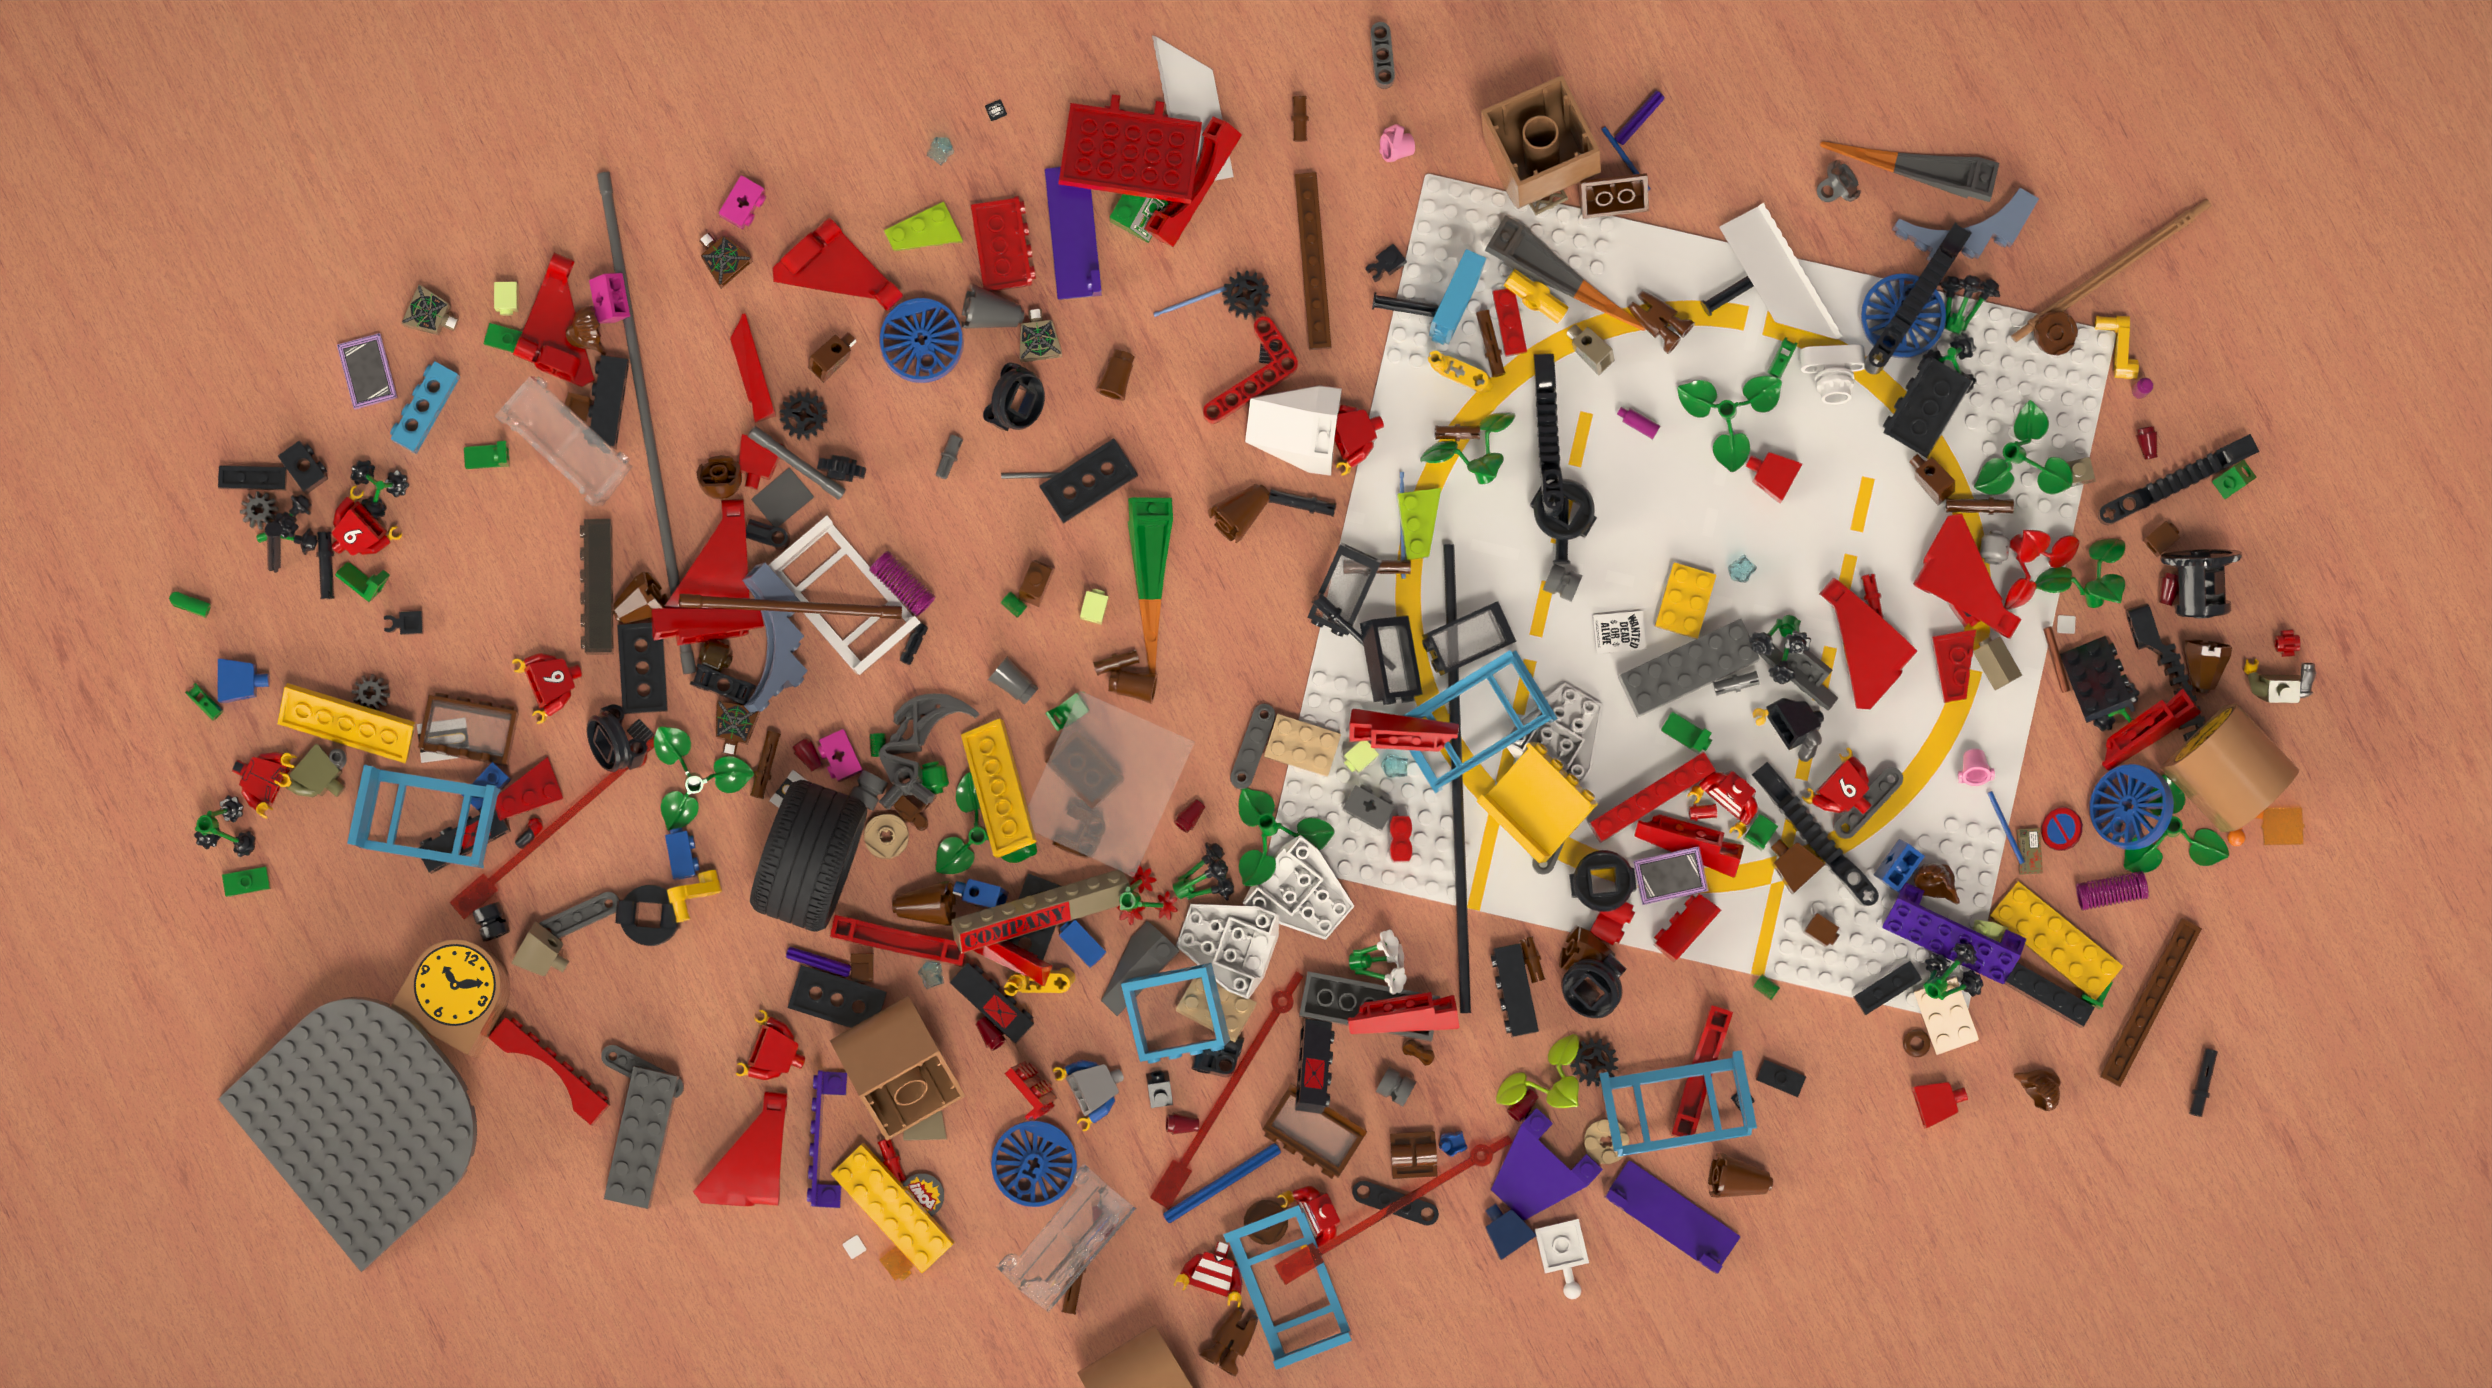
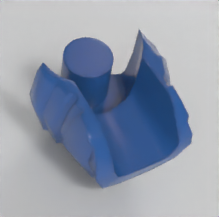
[1439,1131,1468,1157]

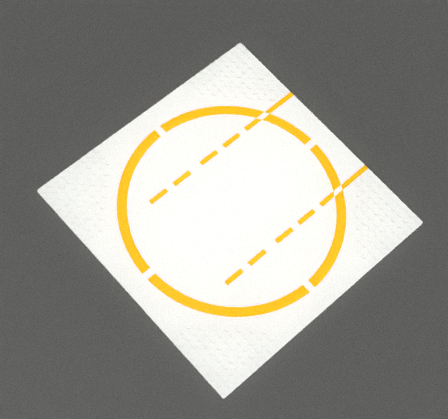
[1268,174,2116,1014]

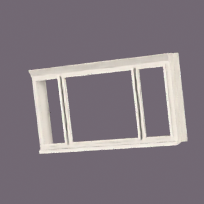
[768,516,920,675]

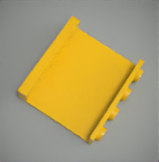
[1476,742,1598,863]

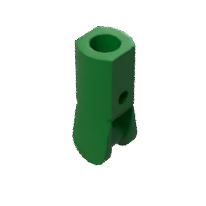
[1767,337,1798,379]
[169,592,211,618]
[185,683,223,721]

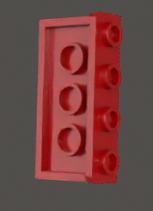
[971,196,1036,292]
[1004,1061,1057,1120]

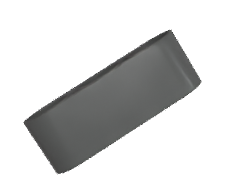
[1370,22,1395,89]

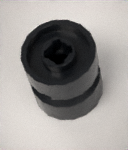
[472,902,511,942]

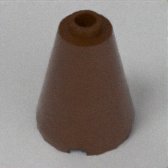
[1208,484,1270,543]
[892,881,956,926]
[1708,1153,1773,1198]

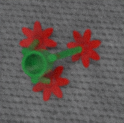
[1117,865,1178,925]

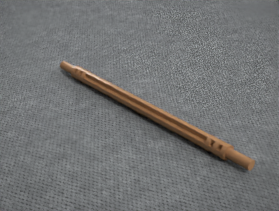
[2011,199,2211,342]

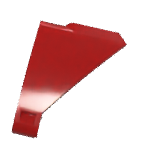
[772,217,903,311]
[513,252,595,387]
[665,499,750,609]
[1913,513,2022,639]
[1819,578,1917,710]
[693,1091,788,1206]

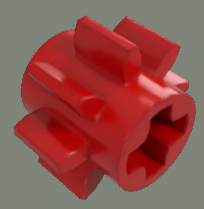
[2275,630,2301,657]

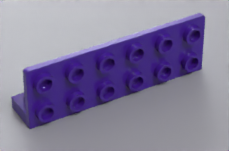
[1045,167,1102,300]
[1882,883,2026,984]
[807,1070,848,1208]
[1604,1161,1740,1274]

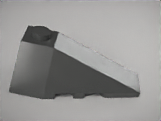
[1101,921,1180,1016]

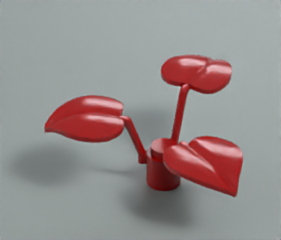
[2004,530,2079,610]

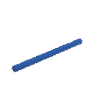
[1601,126,1651,191]
[1987,791,2025,864]

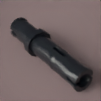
[1268,489,1337,517]
[316,532,335,599]
[2189,1049,2218,1117]

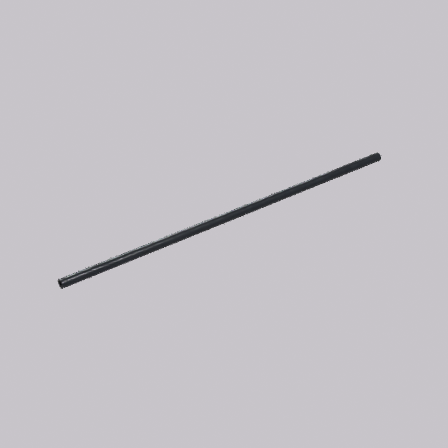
[1443,544,1471,1014]

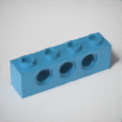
[390,361,460,454]

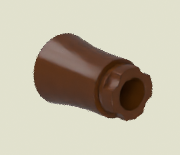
[1096,349,1135,401]
[1108,670,1158,704]

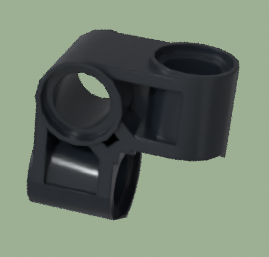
[1191,1036,1244,1078]

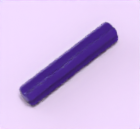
[1615,91,1665,145]
[786,947,851,977]

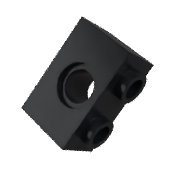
[278,440,328,495]

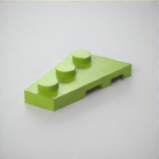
[884,202,963,251]
[1397,488,1441,560]

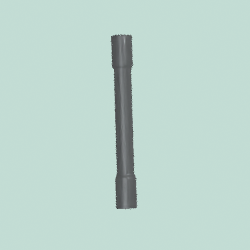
[748,426,846,500]

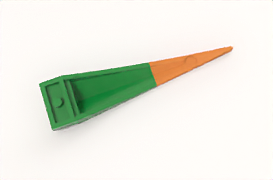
[1127,497,1173,673]

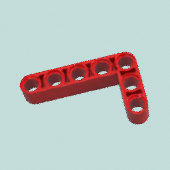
[1203,316,1298,424]

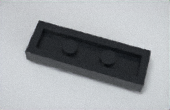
[218,466,287,491]
[1853,961,1922,1015]

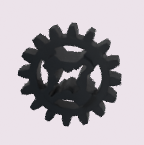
[1222,271,1270,320]
[779,392,828,441]
[817,455,866,482]
[1570,1038,1619,1087]

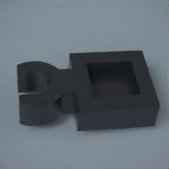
[1365,244,1407,282]
[384,611,423,635]

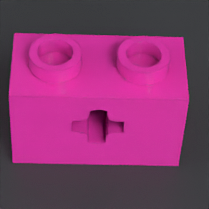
[719,175,766,230]
[589,273,630,323]
[818,729,862,782]

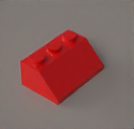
[1653,894,1721,963]

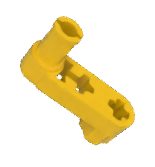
[2094,315,2139,379]
[1428,351,1493,394]
[667,870,722,923]
[1004,967,1076,996]

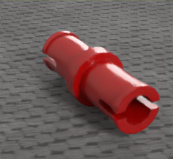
[1861,574,1884,618]
[877,1139,907,1182]

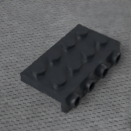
[1883,356,1973,458]
[2060,636,2137,723]

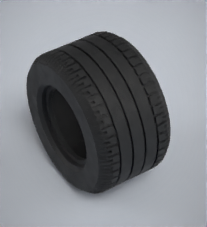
[750,780,867,932]

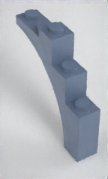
[1892,188,2039,261]
[742,563,808,713]

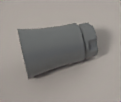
[988,656,1039,705]

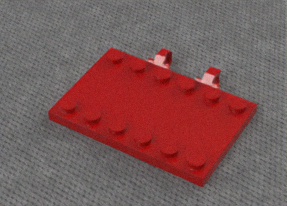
[1058,94,1202,204]

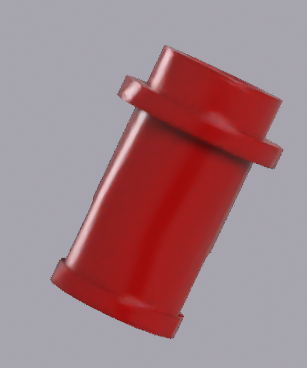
[1689,804,1717,822]

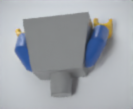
[1052,1060,1124,1131]

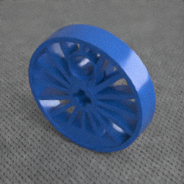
[1861,274,1946,358]
[879,298,964,383]
[2090,764,2174,850]
[991,1121,1077,1207]

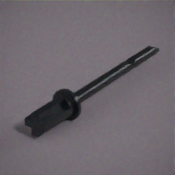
[1312,593,1395,672]

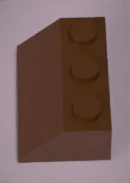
[1578,173,1649,219]

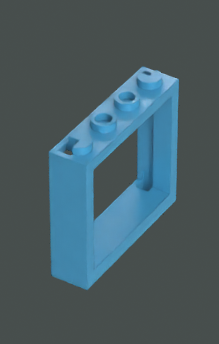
[1429,249,1486,345]
[1121,963,1230,1064]

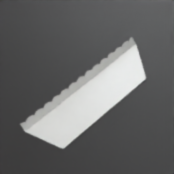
[1152,36,1234,180]
[1719,203,1843,339]

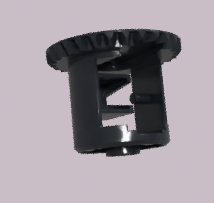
[2160,549,2242,618]

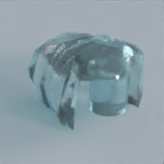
[926,137,954,166]
[1728,554,1757,583]
[1381,754,1408,778]
[918,961,944,989]

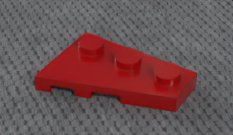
[1932,629,1976,703]
[495,757,563,821]

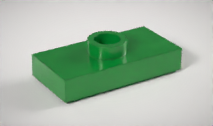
[483,323,522,353]
[222,867,271,897]

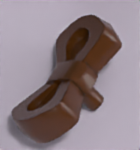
[1402,1040,1435,1066]

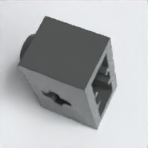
[1342,784,1395,831]

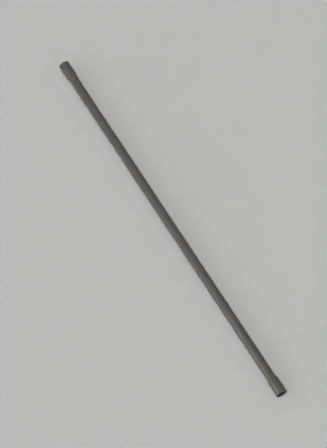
[597,172,696,674]

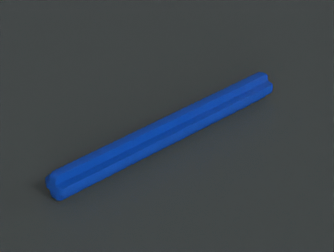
[1163,1143,1281,1223]

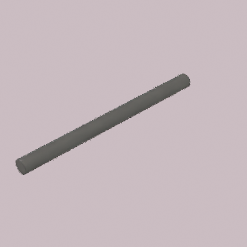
[1001,472,1060,479]

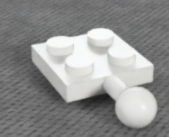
[1534,1219,1589,1299]

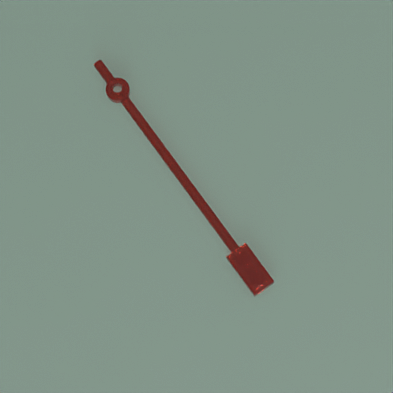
[449,735,655,920]
[1150,971,1304,1210]
[1273,1135,1512,1285]

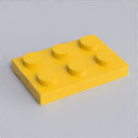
[1655,562,1716,639]

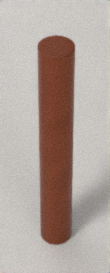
[2043,626,2070,693]

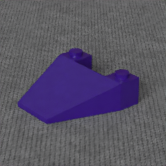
[1491,1108,1603,1221]

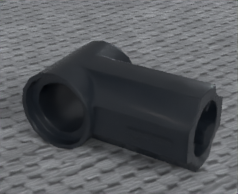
[746,519,790,550]

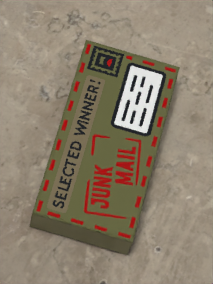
[2017,828,2043,875]

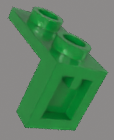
[464,441,510,469]
[335,562,390,602]

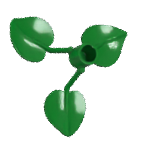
[1678,376,1782,472]
[1974,400,2073,495]
[1420,412,1516,485]
[2035,539,2126,608]
[654,726,754,831]
[936,772,1037,874]
[2124,775,2230,873]
[1238,788,1335,886]

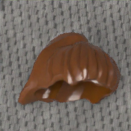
[566,306,606,356]
[1913,863,1960,904]
[2014,1070,2061,1111]

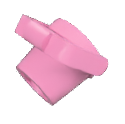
[1379,124,1415,162]
[1958,749,1995,786]

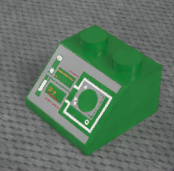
[1109,194,1169,243]

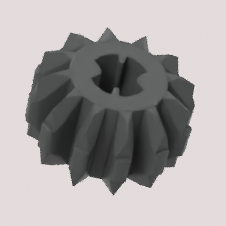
[240,491,279,530]
[352,674,390,711]

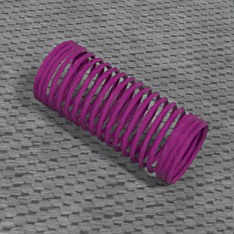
[869,551,935,617]
[2076,871,2149,911]

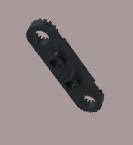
[1352,1181,1439,1226]

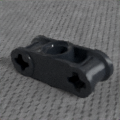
[690,664,757,706]

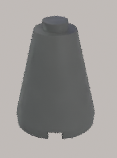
[961,284,1024,329]

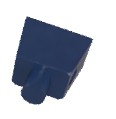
[1485,1203,1536,1260]

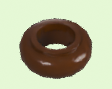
[1903,1030,1931,1058]

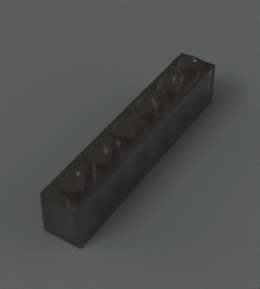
[580,519,614,655]

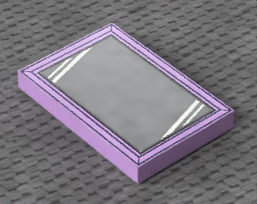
[337,333,398,410]
[1633,847,1709,905]

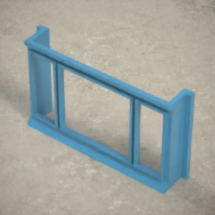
[1403,650,1558,794]
[347,765,501,869]
[1599,1050,1757,1157]
[1223,1205,1352,1370]

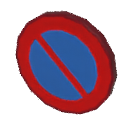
[2041,807,2083,851]

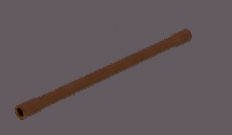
[679,594,902,619]

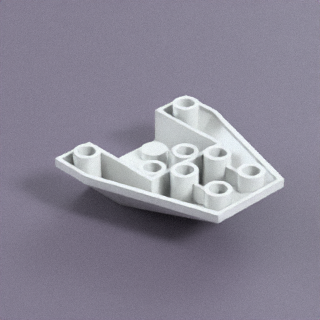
[1245,385,1342,476]
[1507,683,1603,786]
[1243,835,1354,940]
[1176,904,1279,999]

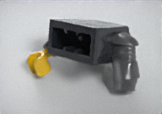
[1753,698,1824,762]

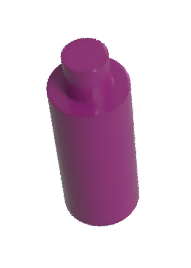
[2132,378,2153,399]
[1617,407,1661,440]

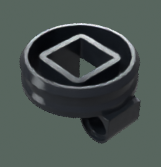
[983,362,1045,431]
[1530,479,1597,540]
[586,704,647,772]
[1569,850,1637,912]
[615,885,682,946]
[1561,953,1627,1019]

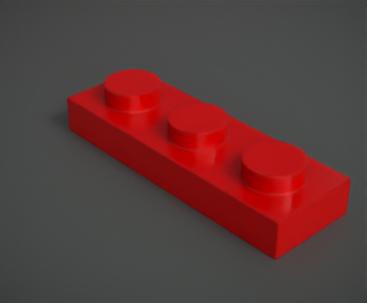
[1492,288,1527,357]

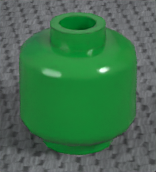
[922,761,949,794]

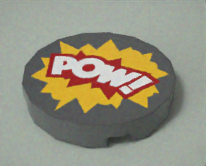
[903,1174,944,1216]

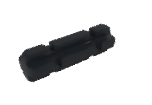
[900,623,928,665]

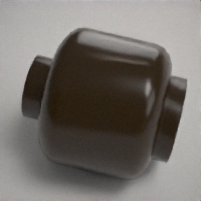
[699,639,734,672]

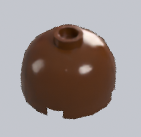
[696,455,742,499]

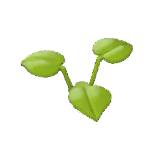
[1496,1034,1579,1108]

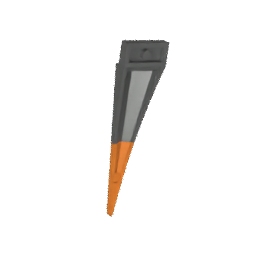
[1820,141,1999,202]
[1485,215,1645,331]

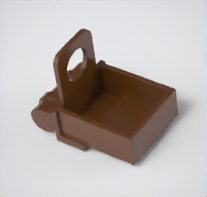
[893,793,937,831]

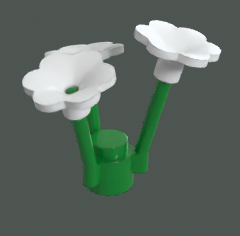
[1349,930,1407,994]

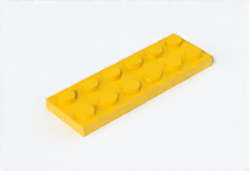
[277,683,416,763]
[961,718,1037,858]
[1990,881,2124,1000]
[831,1143,955,1273]

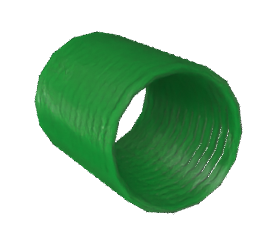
[1000,591,1027,618]
[869,733,886,757]
[1753,974,1780,1000]

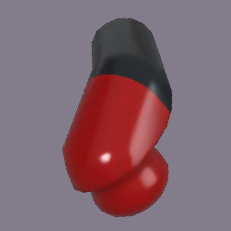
[515,818,543,849]

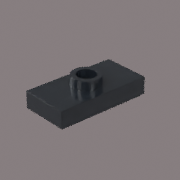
[1756,1060,1806,1098]

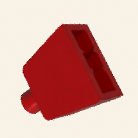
[739,434,784,490]
[1746,452,1802,504]
[1911,1082,1968,1129]

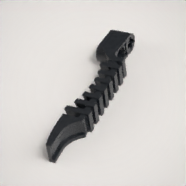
[1864,222,1972,374]
[1534,354,1564,517]
[2098,434,2260,526]
[2126,603,2205,742]
[1751,762,1879,906]

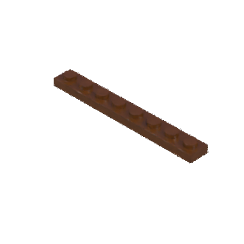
[1294,172,1332,350]
[2099,918,2202,1087]

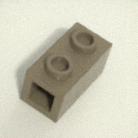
[1973,637,2022,691]

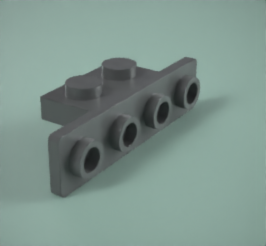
[1760,647,1838,711]

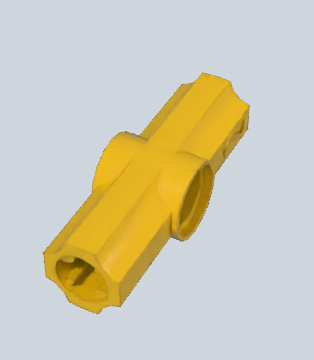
[1503,269,1569,324]

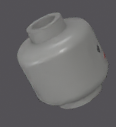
[1980,531,2010,565]

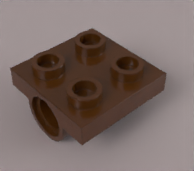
[1390,1131,1438,1179]

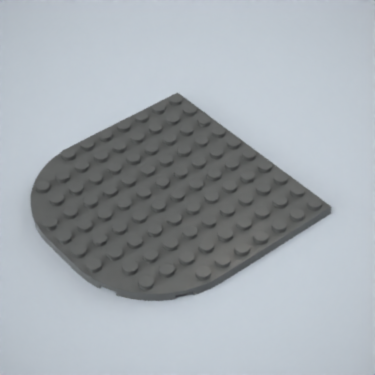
[218,997,477,1272]

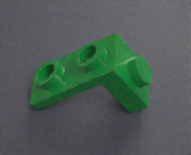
[1661,712,1712,754]

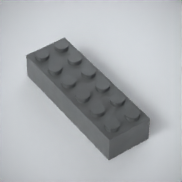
[1618,619,1760,718]
[1299,971,1440,1042]
[604,1065,680,1209]

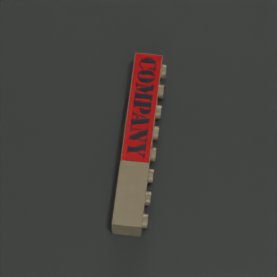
[952,869,1129,954]

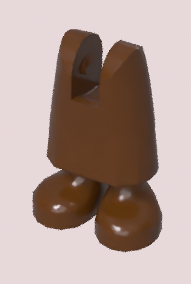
[1628,291,1695,354]
[1199,1307,1259,1377]

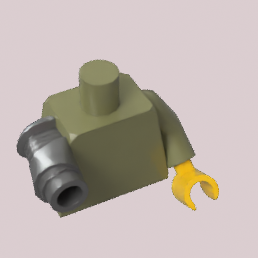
[2244,659,2317,703]
[274,744,347,797]

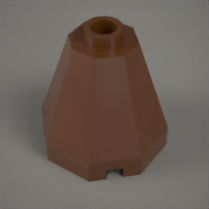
[613,572,668,624]
[2184,640,2232,693]
[1559,925,1615,970]

